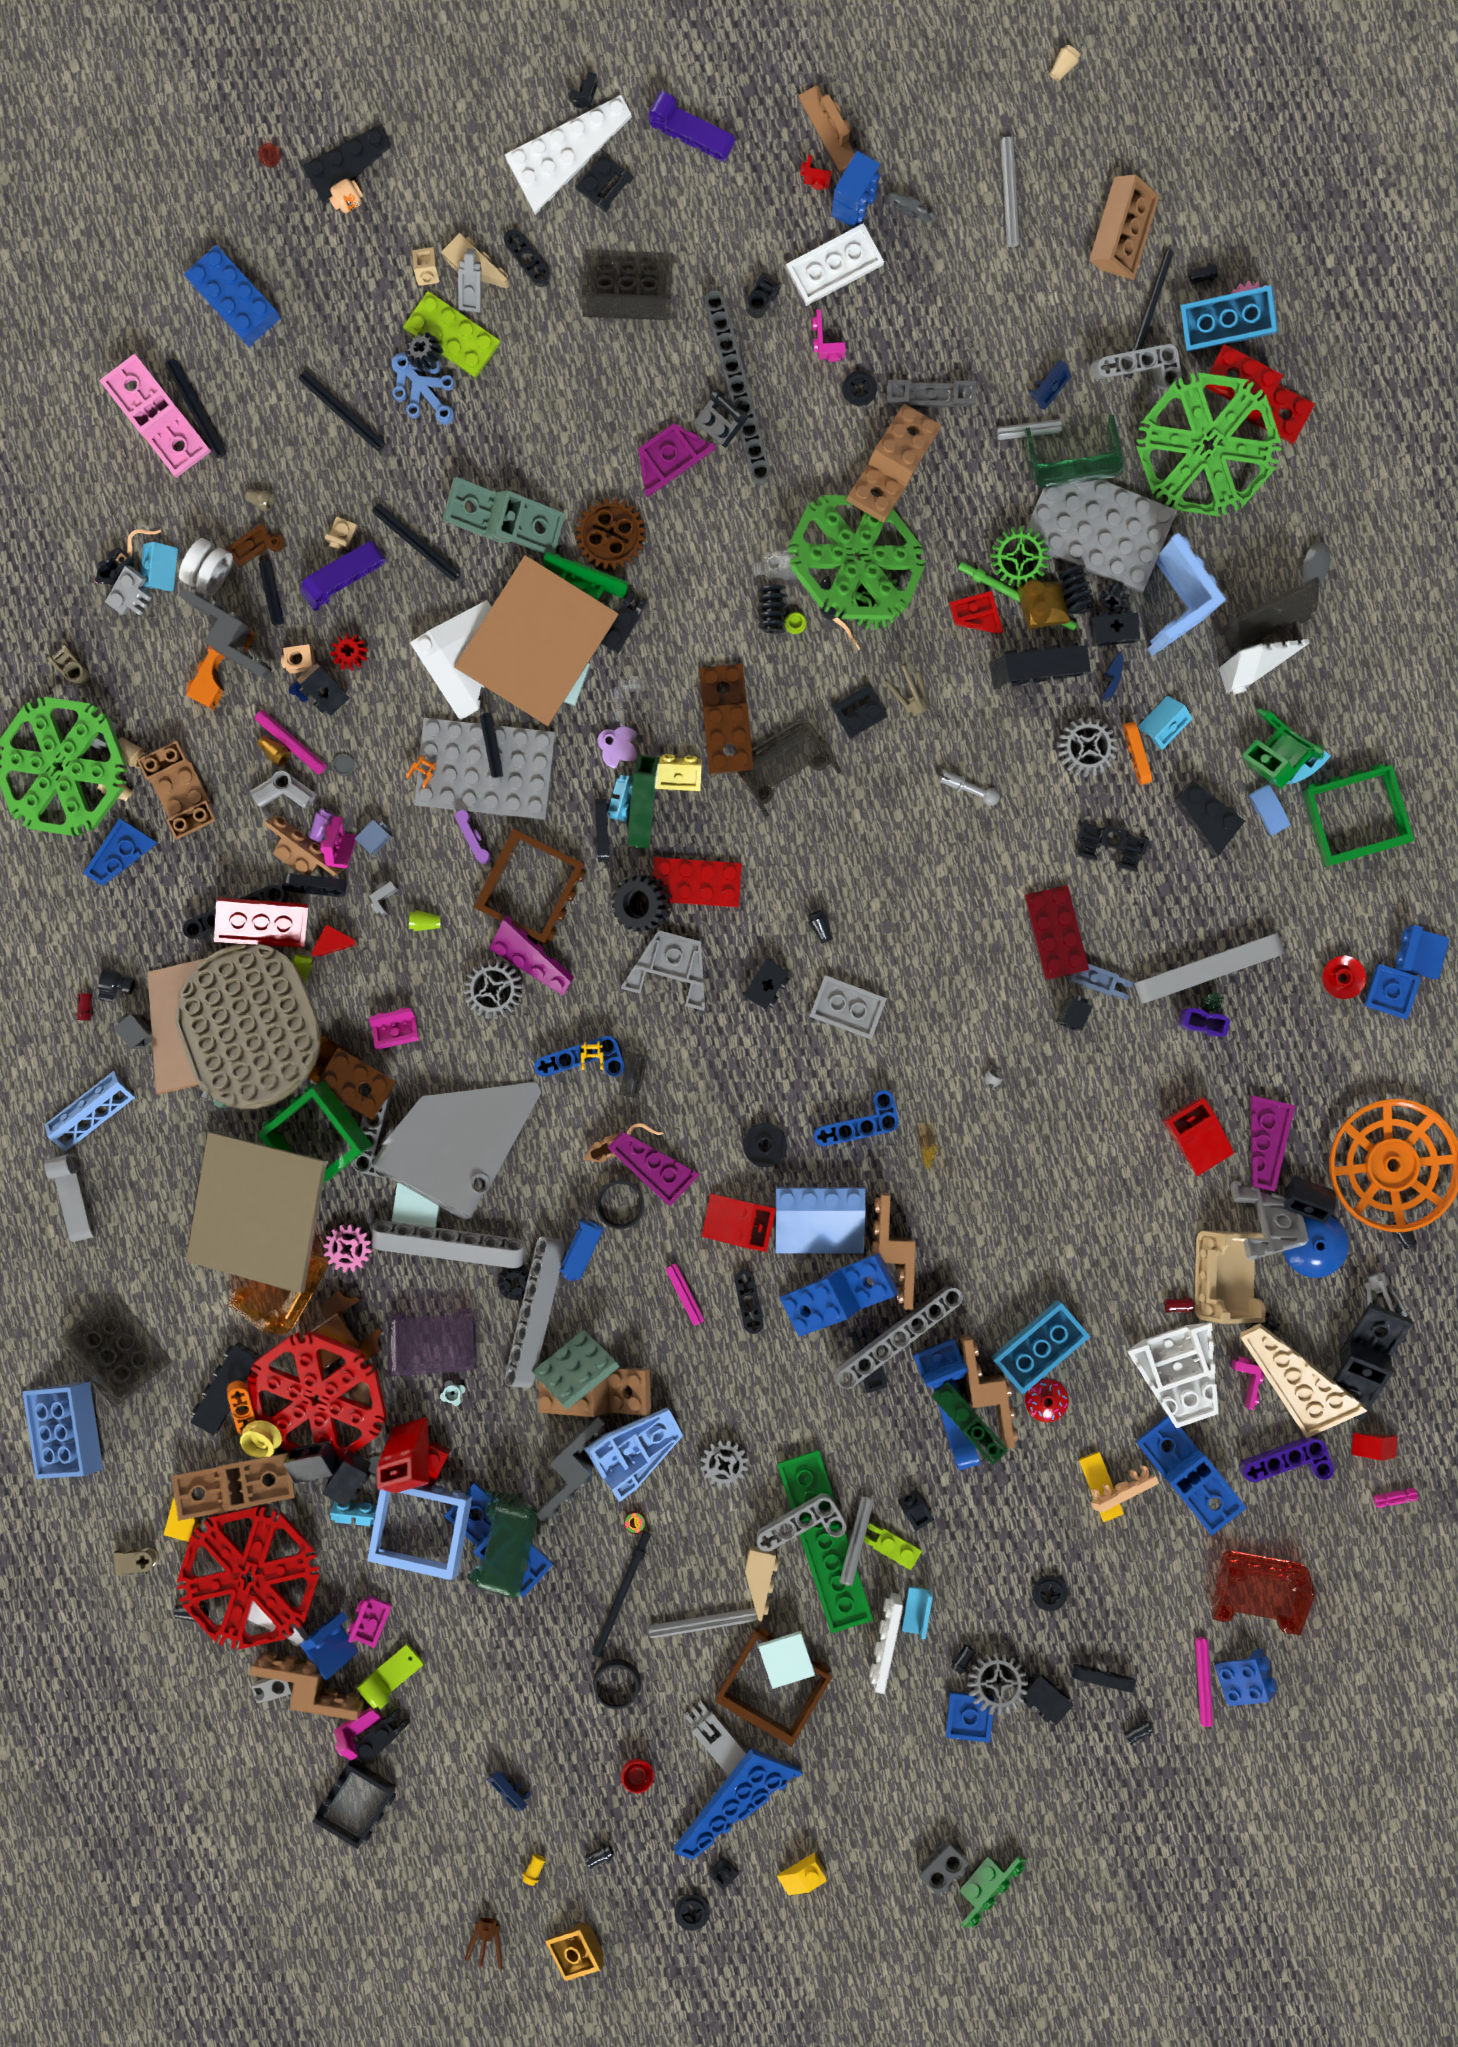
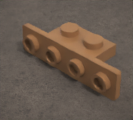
[798,86,855,173]
[264,815,345,876]

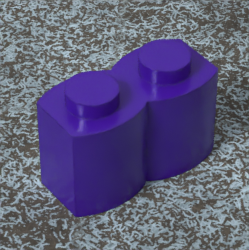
[1178,1008,1231,1037]

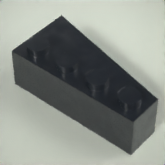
[989,643,1091,690]

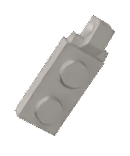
[458,248,482,312]

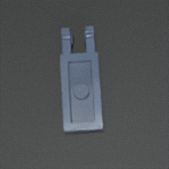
[1069,964,1134,1000]

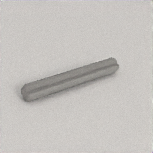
[840,1497,874,1586]

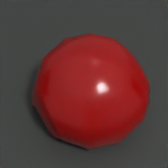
[621,1758,654,1794]

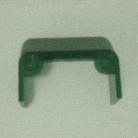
[1024,414,1124,488]
[466,1490,537,1598]

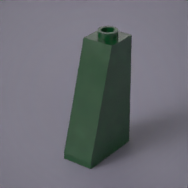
[627,755,660,849]

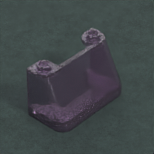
[388,1307,481,1377]

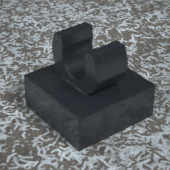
[707,1856,739,1890]

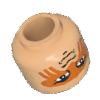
[329,179,363,213]

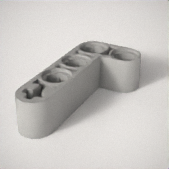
[1090,344,1182,390]
[352,1090,391,1178]
[44,1153,96,1242]
[757,1493,846,1552]

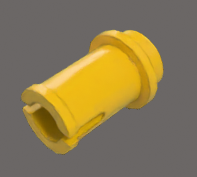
[522,1854,546,1886]

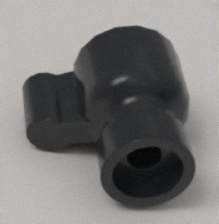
[98,969,135,1003]

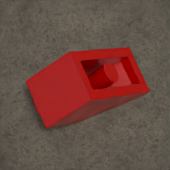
[424,1440,451,1487]

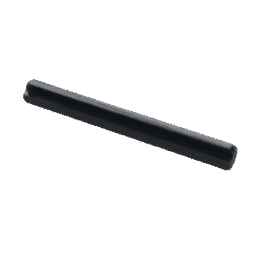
[165,358,226,458]
[299,371,385,451]
[372,503,461,582]

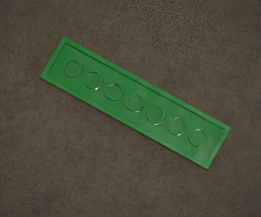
[777,1449,873,1634]

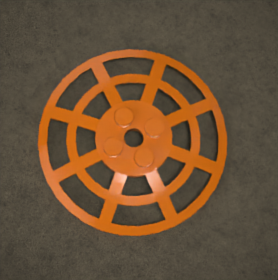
[1329,1099,1458,1232]

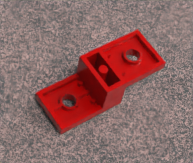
[1205,344,1315,444]

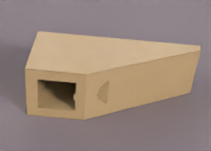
[441,233,509,288]
[745,1545,779,1621]

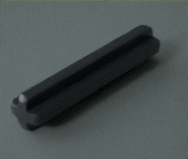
[258,560,284,626]
[480,713,503,778]

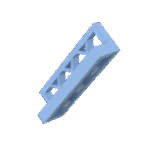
[44,1071,135,1152]

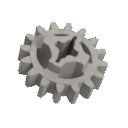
[700,1439,748,1488]

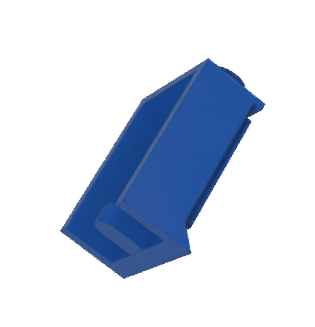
[559,1218,604,1281]

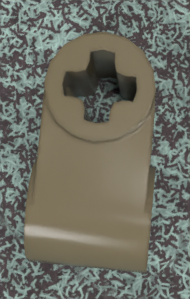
[47,643,90,686]
[113,1547,159,1575]

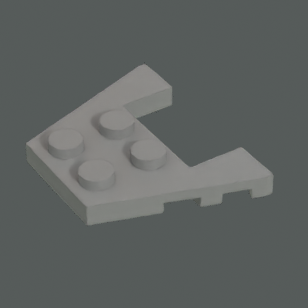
[621,930,705,1011]
[1230,1181,1309,1260]

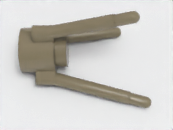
[885,665,929,716]

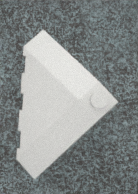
[410,600,492,721]
[1219,639,1309,695]

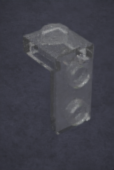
[614,676,646,727]

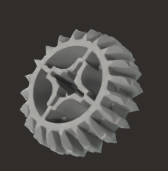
[1057,717,1118,777]
[463,960,523,1019]
[967,1653,1028,1716]

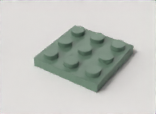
[532,1330,619,1410]

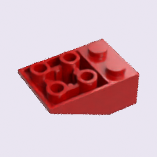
[1161,1097,1234,1177]
[701,1193,776,1252]
[377,1417,429,1493]

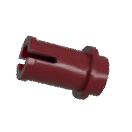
[75,993,94,1021]
[1164,1296,1193,1314]

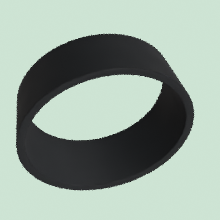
[596,1181,644,1229]
[593,1659,641,1710]

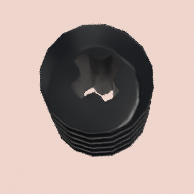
[1059,565,1096,614]
[758,585,787,634]

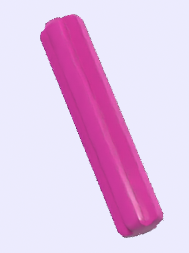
[666,1263,705,1326]

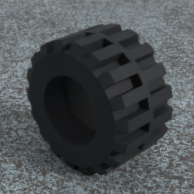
[611,875,673,932]

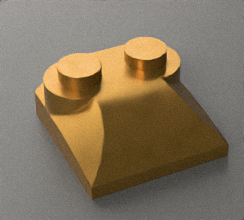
[1017,580,1070,629]
[545,1923,604,1981]

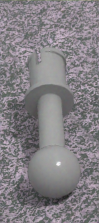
[939,769,1000,806]

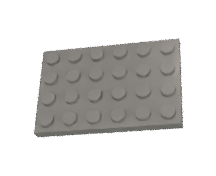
[1024,461,1178,593]
[414,718,556,820]

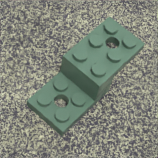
[442,477,565,554]

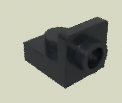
[568,72,598,109]
[898,1490,934,1531]

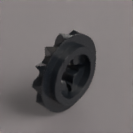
[842,371,877,407]
[497,1266,529,1301]
[1032,1575,1068,1611]
[674,1893,710,1931]

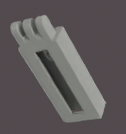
[684,1700,748,1776]

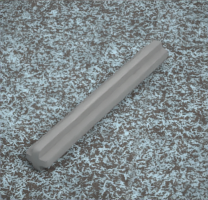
[1001,137,1019,247]
[649,1608,758,1638]

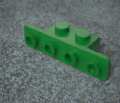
[543,552,628,601]
[959,1856,1027,1928]

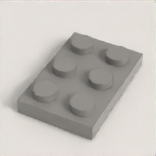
[809,975,887,1040]

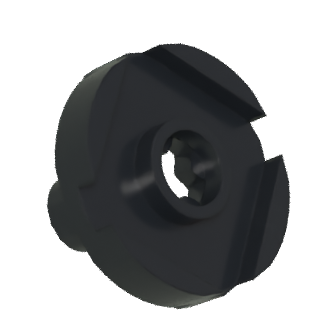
[743,1123,787,1167]

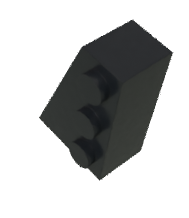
[1174,781,1245,858]

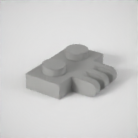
[105,565,152,615]

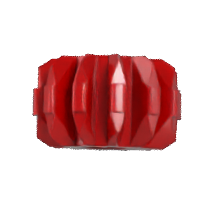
[330,633,369,671]

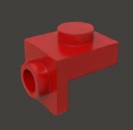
[800,155,832,190]

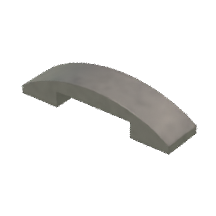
[887,380,976,408]

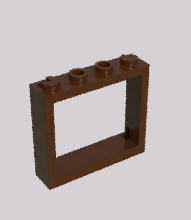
[473,828,587,944]
[715,1627,832,1747]

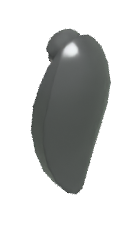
[1302,541,1330,591]

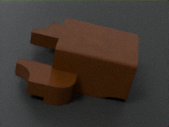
[301,1290,383,1371]

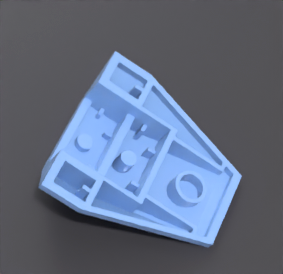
[585,1408,683,1502]

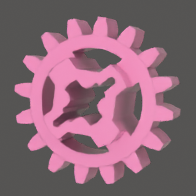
[323,1224,373,1273]

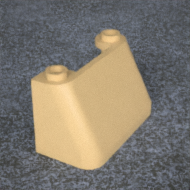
[1194,1231,1266,1324]

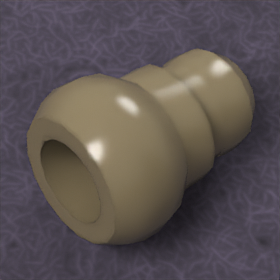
[245,489,274,512]

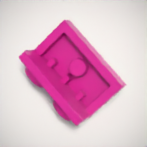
[321,816,357,868]
[369,1008,420,1050]
[347,1595,393,1648]

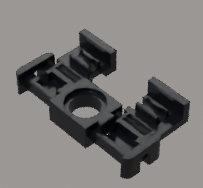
[1076,820,1149,873]

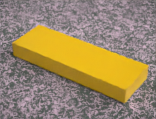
[1078,1451,1124,1522]

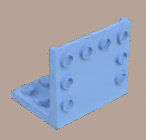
[1147,533,1226,656]

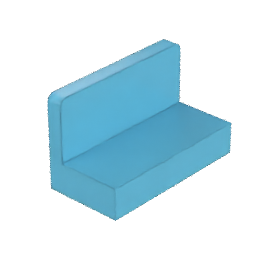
[140,542,178,592]
[1138,696,1193,750]
[901,1586,933,1639]

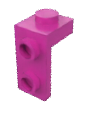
[812,309,846,362]
[1230,1356,1264,1410]
[333,1707,382,1761]

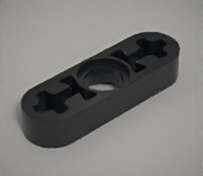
[504,229,551,287]
[595,798,610,863]
[282,873,348,897]
[735,1270,764,1334]
[1071,1664,1136,1693]

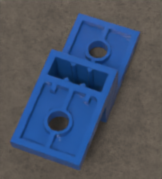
[779,1253,899,1337]
[1135,1415,1247,1536]
[444,1482,554,1598]

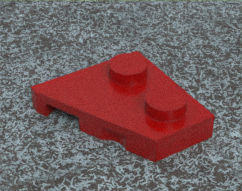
[949,591,1003,634]

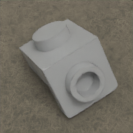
[369,881,399,916]

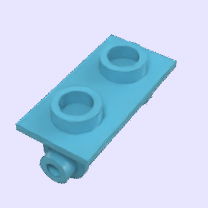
[607,775,633,823]
[330,1501,377,1527]

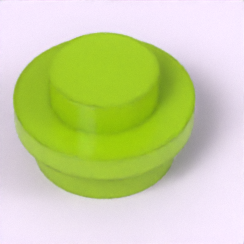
[785,612,807,634]

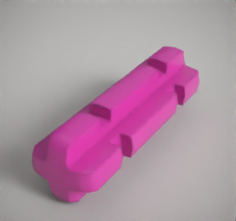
[1373,1488,1418,1508]

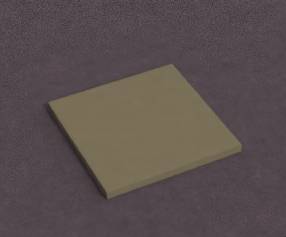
[186,1132,327,1293]

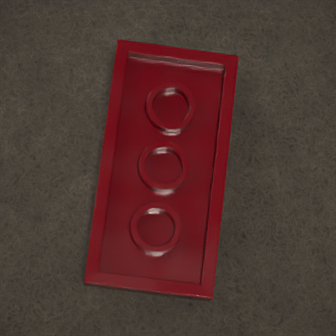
[1024,885,1089,981]

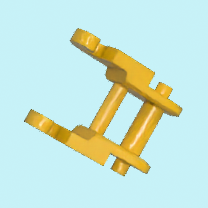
[581,1041,604,1070]

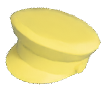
[240,1421,282,1458]

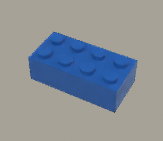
[184,245,281,348]

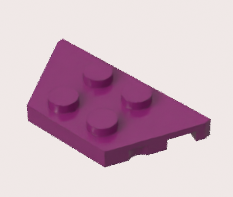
[638,423,716,498]

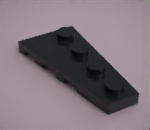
[302,124,391,206]

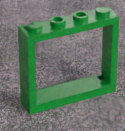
[1302,763,1415,867]
[258,1081,373,1185]

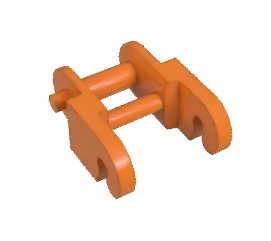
[406,755,437,789]

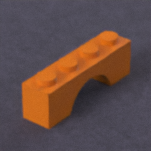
[186,629,255,710]

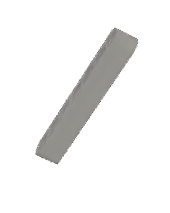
[1134,933,1285,1004]
[372,1221,524,1268]
[505,1236,565,1388]
[833,1286,963,1389]

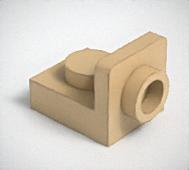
[412,247,439,286]
[325,517,358,551]

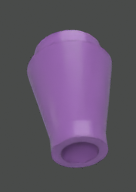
[309,808,336,842]

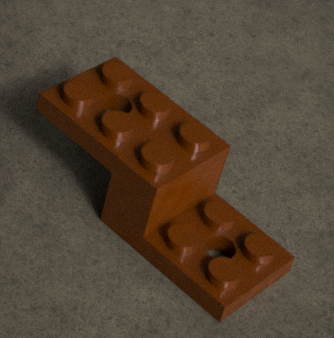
[699,664,754,775]
[307,1034,397,1120]

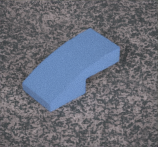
[1249,784,1291,836]

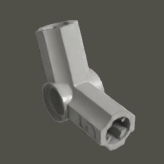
[250,771,317,809]

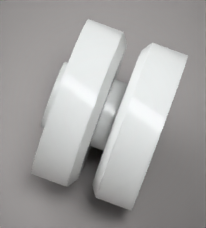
[179,538,233,596]

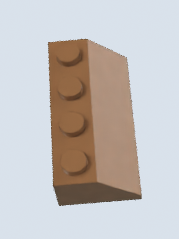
[1089,175,1160,280]

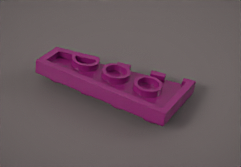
[489,915,574,996]
[1250,1095,1295,1192]
[607,1131,700,1207]

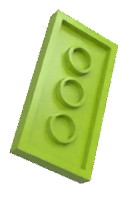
[403,291,501,378]

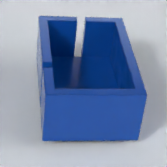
[831,151,881,228]

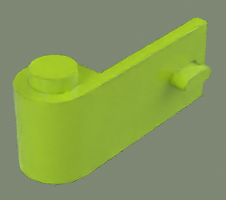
[356,1643,425,1709]

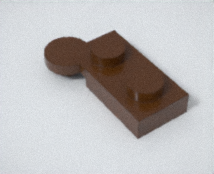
[226,523,285,568]

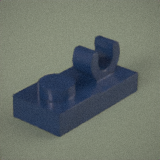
[1028,360,1072,411]
[486,1771,531,1812]

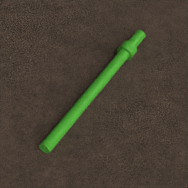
[958,561,1078,631]

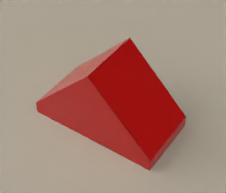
[312,925,359,958]
[1351,1432,1397,1461]

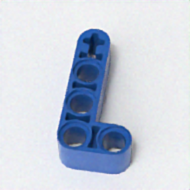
[534,1036,625,1077]
[813,1090,899,1146]
[933,1378,980,1470]

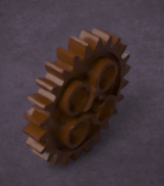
[575,498,646,571]

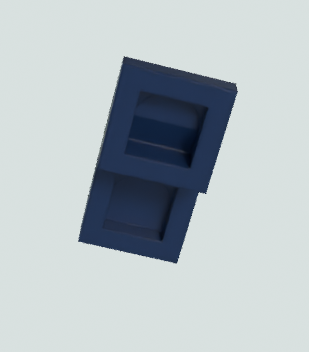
[1100,653,1123,703]

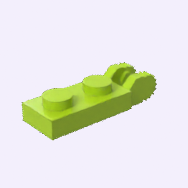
[864,1521,922,1570]

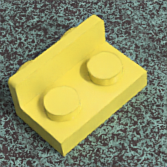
[657,754,702,791]

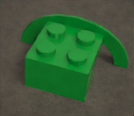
[1242,709,1324,789]

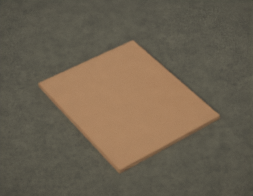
[454,555,619,726]
[147,958,206,1094]

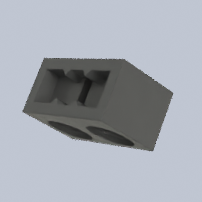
[114,1013,152,1049]
[917,1838,969,1895]

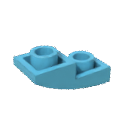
[1286,751,1331,784]

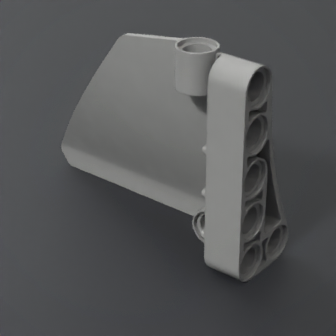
[371,1082,541,1219]

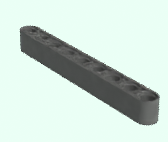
[705,290,770,485]

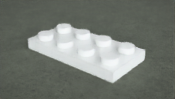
[786,223,884,306]
[870,1593,903,1694]

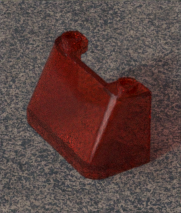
[1211,1551,1316,1636]

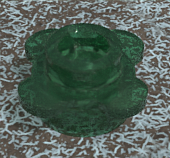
[1202,993,1224,1011]

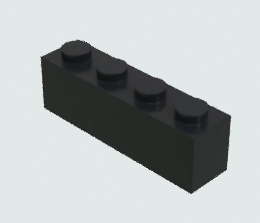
[190,1342,262,1436]

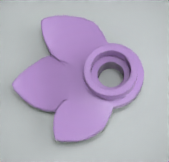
[597,727,637,769]

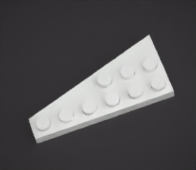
[504,95,632,215]

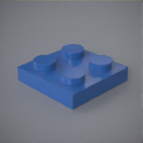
[1363,964,1421,1020]
[945,1691,995,1743]

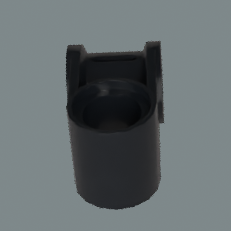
[747,272,782,318]

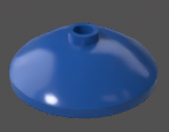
[1283,1216,1349,1278]

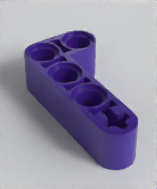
[649,91,736,162]
[301,541,386,611]
[1239,1436,1334,1482]

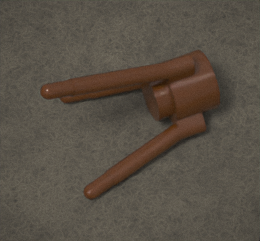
[465,1917,503,1970]

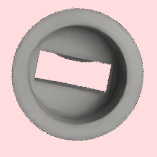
[984,1068,1004,1087]

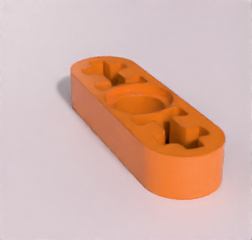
[1122,721,1152,785]
[227,1381,256,1435]

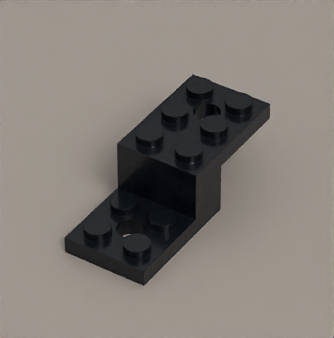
[1333,1303,1413,1421]

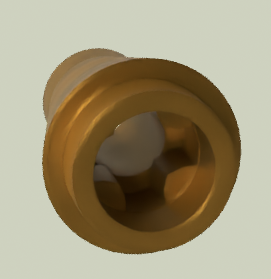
[257,735,290,766]

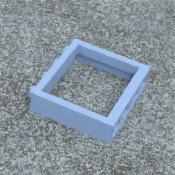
[367,1485,472,1580]

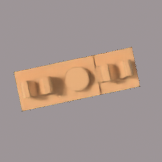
[1091,1465,1159,1512]

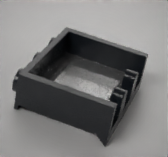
[312,1759,396,1849]

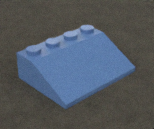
[776,1187,865,1253]
[22,1382,103,1479]

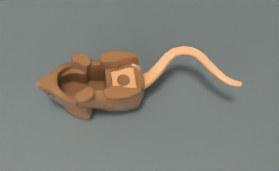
[584,1123,663,1162]

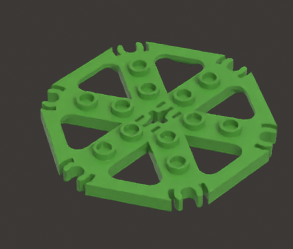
[1136,372,1282,517]
[787,495,925,619]
[0,696,128,836]

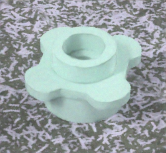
[440,1380,465,1406]

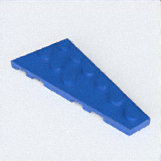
[673,1748,803,1860]

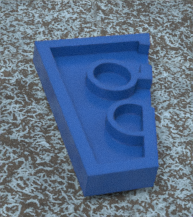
[83,818,158,886]

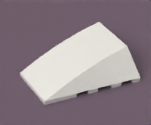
[1127,1322,1218,1428]

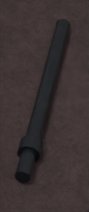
[1124,250,1174,378]
[592,1531,651,1657]

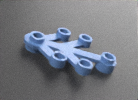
[392,352,454,425]

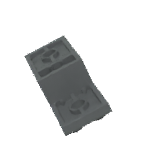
[179,588,276,684]
[536,1414,607,1521]

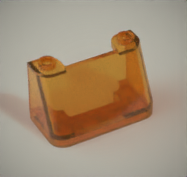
[226,1250,329,1335]

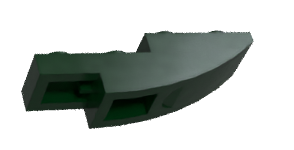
[931,1381,1009,1465]

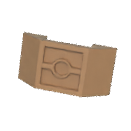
[137,741,217,840]

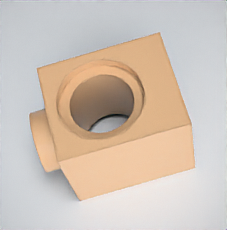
[281,644,315,674]

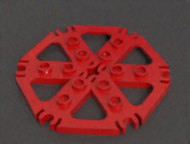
[247,1331,387,1461]
[177,1505,321,1650]

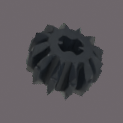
[404,332,444,372]

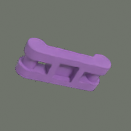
[455,810,491,864]

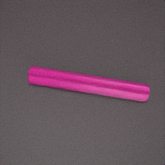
[254,710,327,775]
[1195,1637,1213,1727]

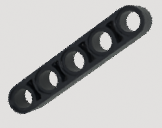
[182,884,288,940]

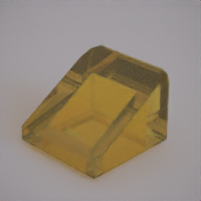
[920,1144,939,1169]

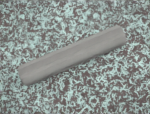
[997,419,1062,440]

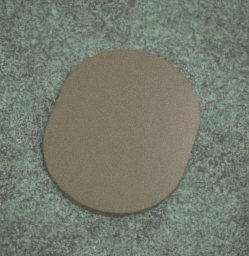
[175,944,321,1109]

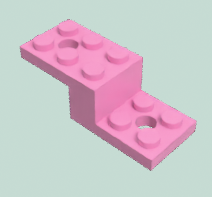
[99,353,211,478]

